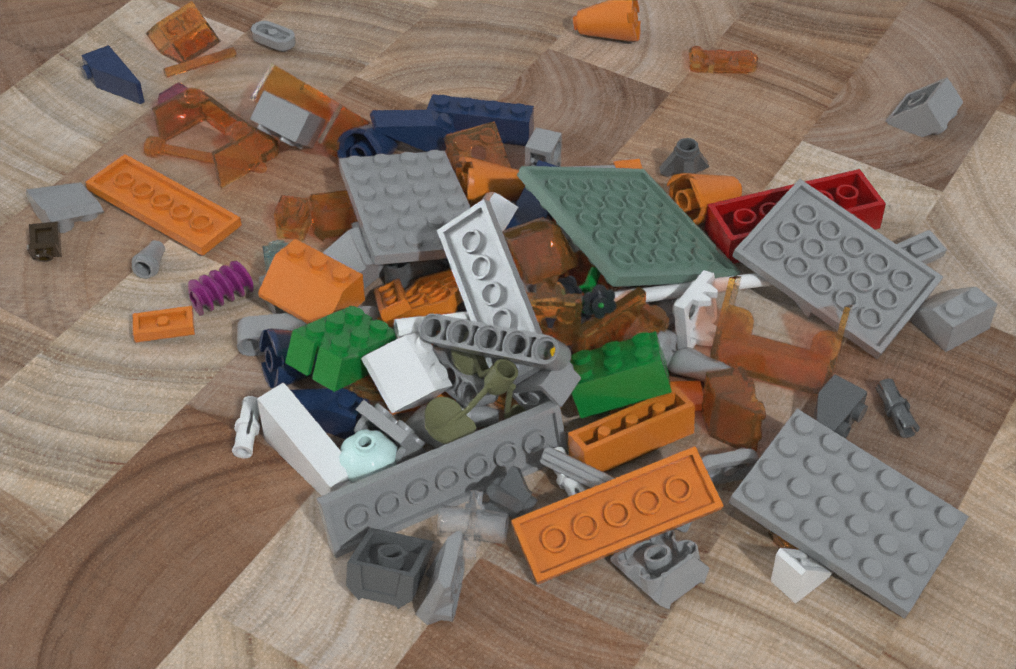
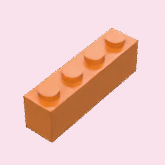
[568,387,695,472]

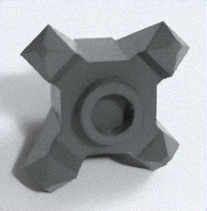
[659,138,709,177]
[477,466,538,519]

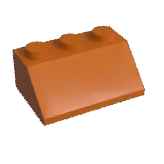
[258,239,365,324]

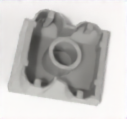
[26,182,104,233]
[323,227,383,289]
[415,530,465,625]
[611,530,709,609]

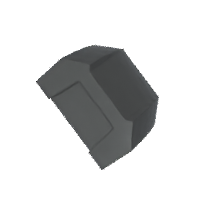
[346,528,435,609]

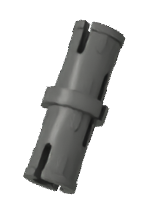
[875,378,920,438]

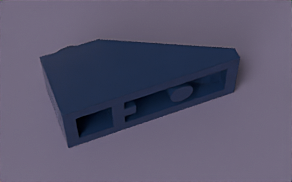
[81,45,145,104]
[370,109,457,152]
[290,388,370,439]

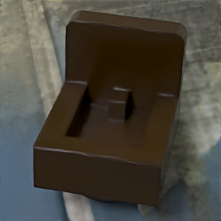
[27,221,62,261]

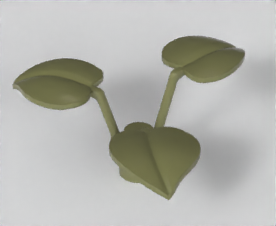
[424,331,527,444]

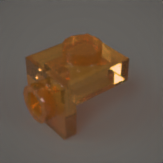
[623,303,670,341]

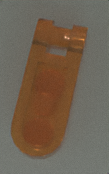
[689,46,758,74]

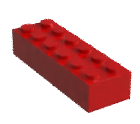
[705,169,886,264]

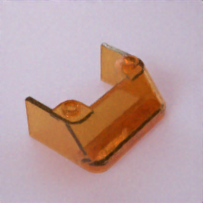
[251,63,371,158]
[152,87,280,188]
[710,275,853,394]

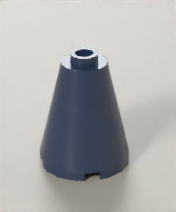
[337,123,401,158]
[259,328,318,388]

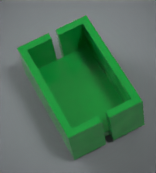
[285,306,398,392]
[570,331,672,418]

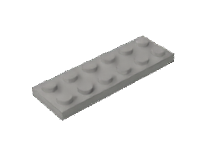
[437,199,552,385]

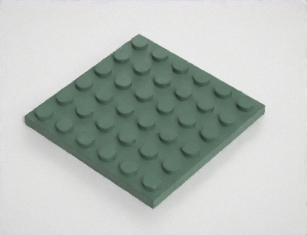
[517,166,741,287]

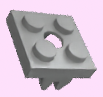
[354,400,426,464]

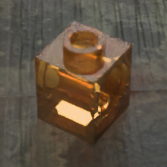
[273,195,311,241]

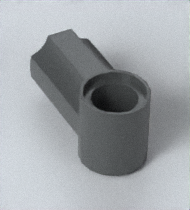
[384,259,442,288]

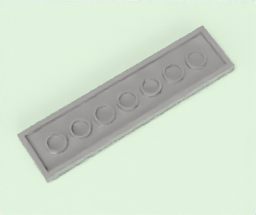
[316,401,568,558]

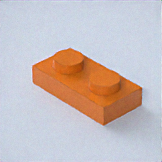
[133,306,195,343]

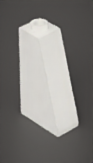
[257,383,352,496]

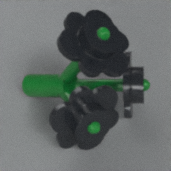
[555,267,616,328]

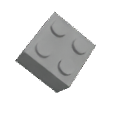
[250,91,326,149]

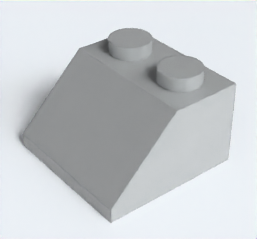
[886,77,963,137]
[910,286,997,352]

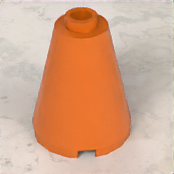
[573,0,641,42]
[455,156,525,207]
[667,173,742,225]

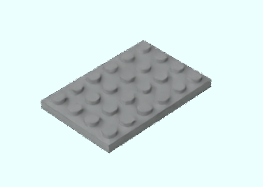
[339,150,471,265]
[732,179,943,359]
[728,409,969,619]

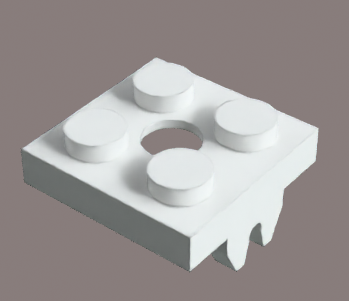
[672,270,721,350]

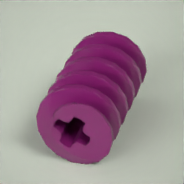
[188,261,254,316]

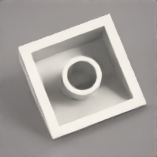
[361,332,453,414]

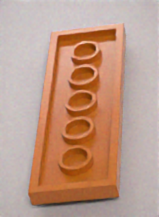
[85,154,242,256]
[511,446,724,585]

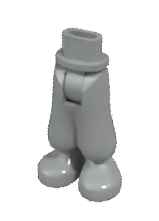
[658,330,755,397]

